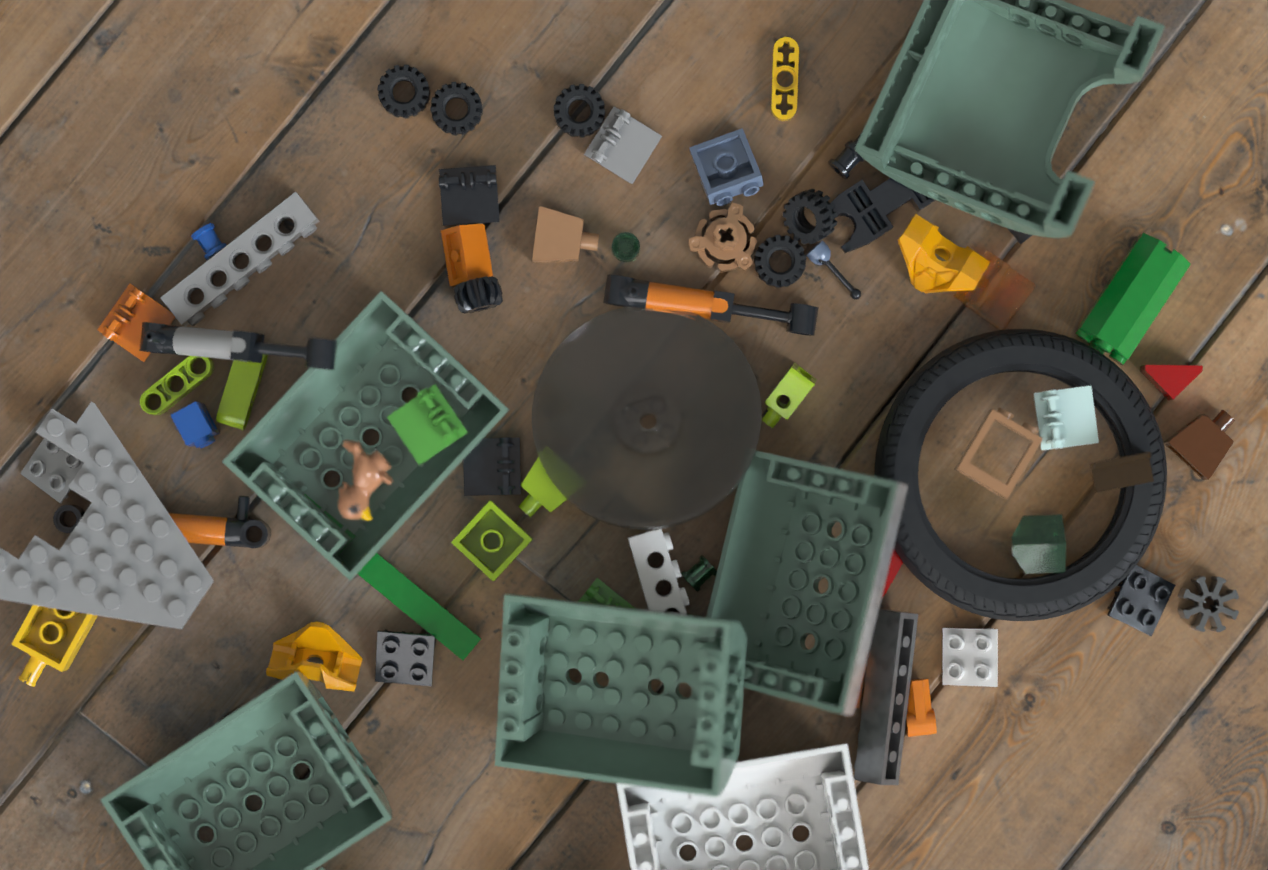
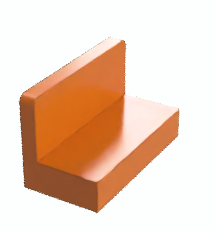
[441,224,493,286]

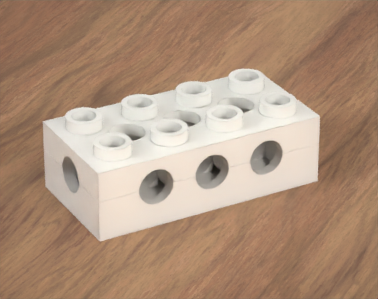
[628,528,693,616]

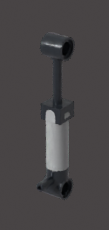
[139,322,337,370]

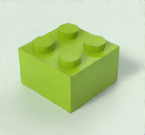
[451,500,533,582]

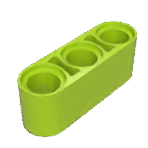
[216,354,268,430]
[140,356,214,415]

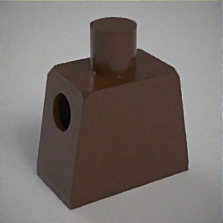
[1164,410,1235,480]

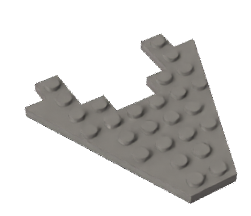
[0,401,214,630]

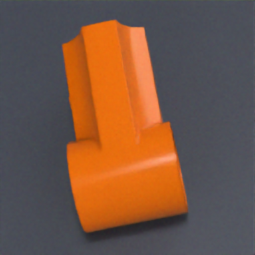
[905,678,937,737]

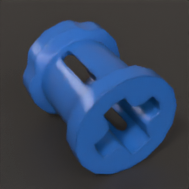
[191,223,227,260]

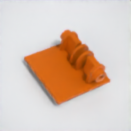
[97,283,176,362]

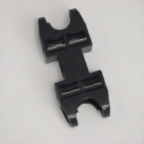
[830,178,936,254]

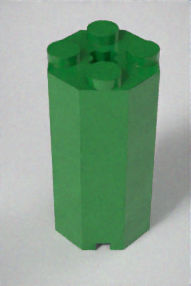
[1075,233,1191,365]

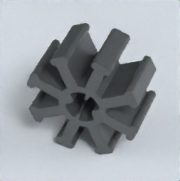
[1178,576,1239,632]

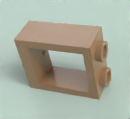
[954,407,1043,499]

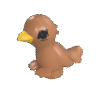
[338,440,393,520]

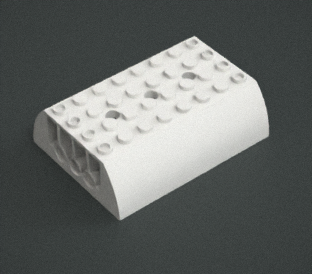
[617,744,869,870]

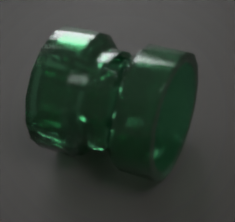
[612,232,640,263]

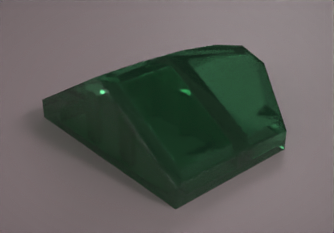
[1011,514,1066,574]

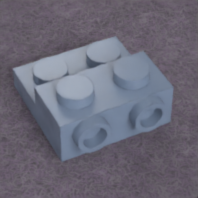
[689,128,764,206]

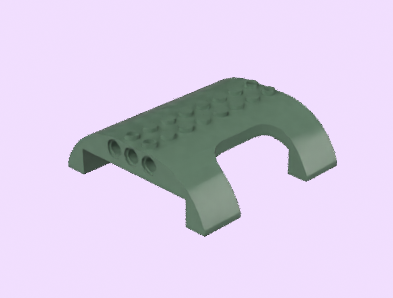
[855,0,1165,238]

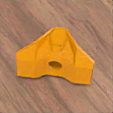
[897,214,990,294]
[266,621,363,691]

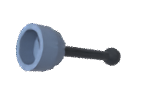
[806,240,861,300]

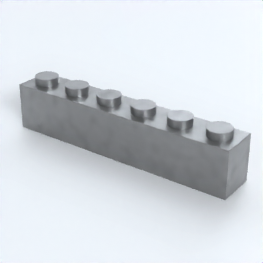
[854,609,918,785]

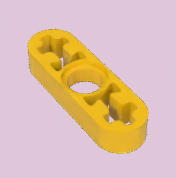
[771,37,799,121]

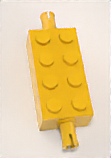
[11,605,98,687]

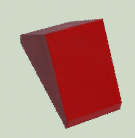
[1140,365,1203,400]

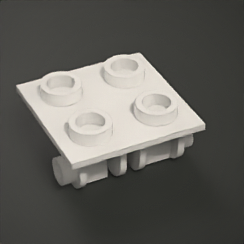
[942,628,998,687]

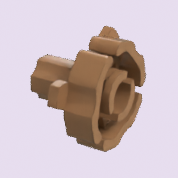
[688,203,757,273]

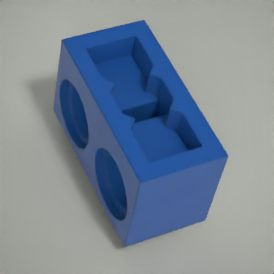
[170,401,220,449]

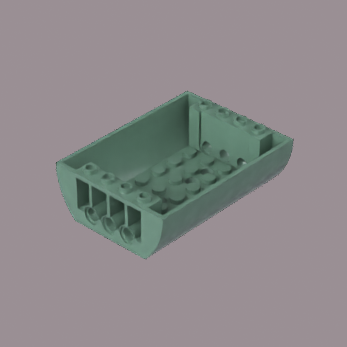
[495,593,747,797]

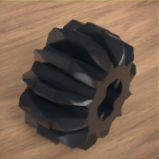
[454,276,503,314]

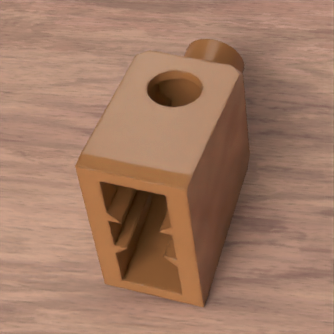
[532,206,599,263]

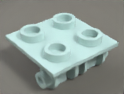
[1034,386,1099,450]

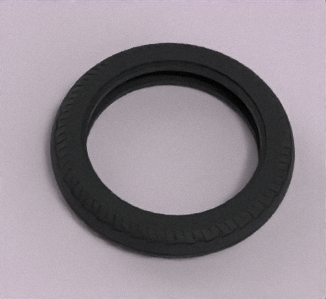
[874,329,1167,621]

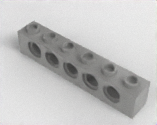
[161,192,319,326]

